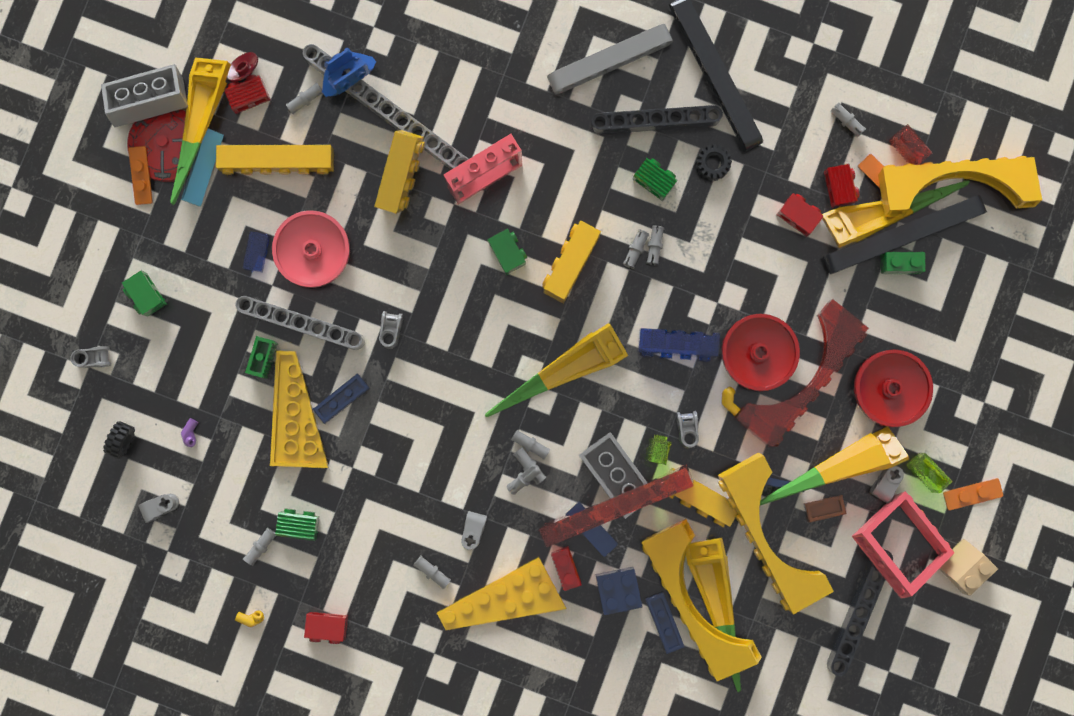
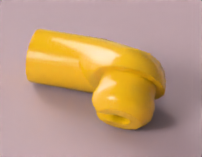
[721,387,741,416]
[235,610,264,627]

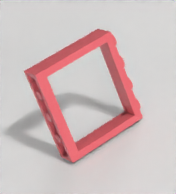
[444,134,522,205]
[852,491,954,599]

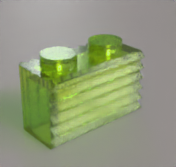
[644,435,671,465]
[907,453,952,493]

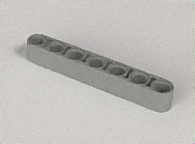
[547,24,673,94]
[235,296,365,350]

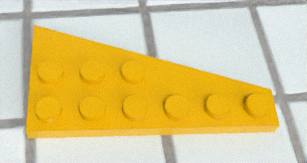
[270,351,329,468]
[437,557,567,630]

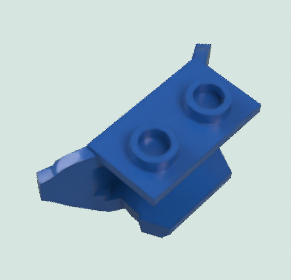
[322,48,376,97]

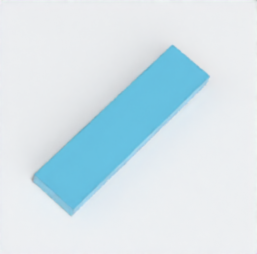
[181,129,224,207]

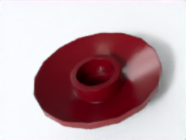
[227,52,258,82]

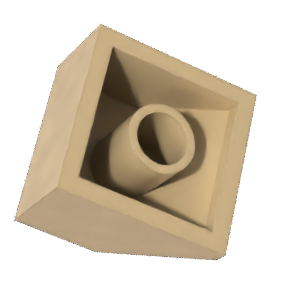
[939,539,998,596]

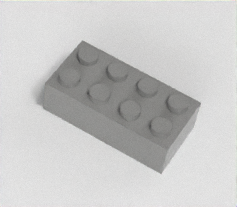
[101,64,188,128]
[579,432,657,519]

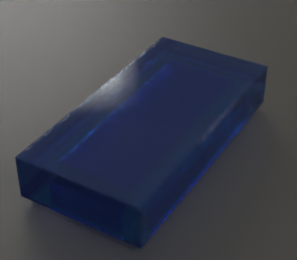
[243,232,270,273]

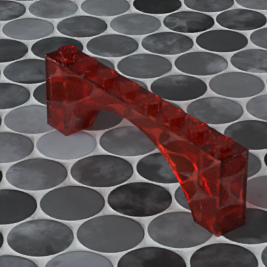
[734,299,869,448]
[539,464,694,547]

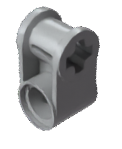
[379,311,403,349]
[70,346,111,368]
[676,411,699,448]
[870,466,904,503]
[138,493,179,523]
[461,511,487,550]

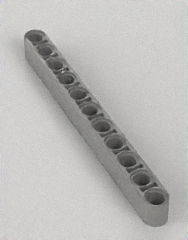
[303,44,468,170]

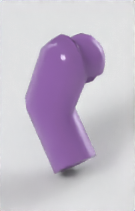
[181,418,198,447]

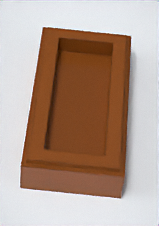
[803,495,847,523]

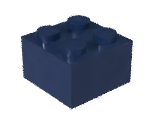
[595,567,643,615]

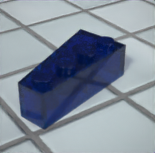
[637,328,720,362]

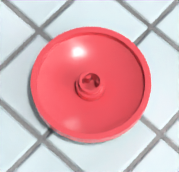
[272,211,350,288]

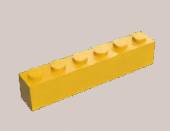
[216,145,334,175]

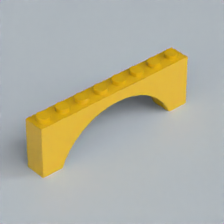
[878,156,1042,217]
[718,453,834,615]
[642,519,762,681]

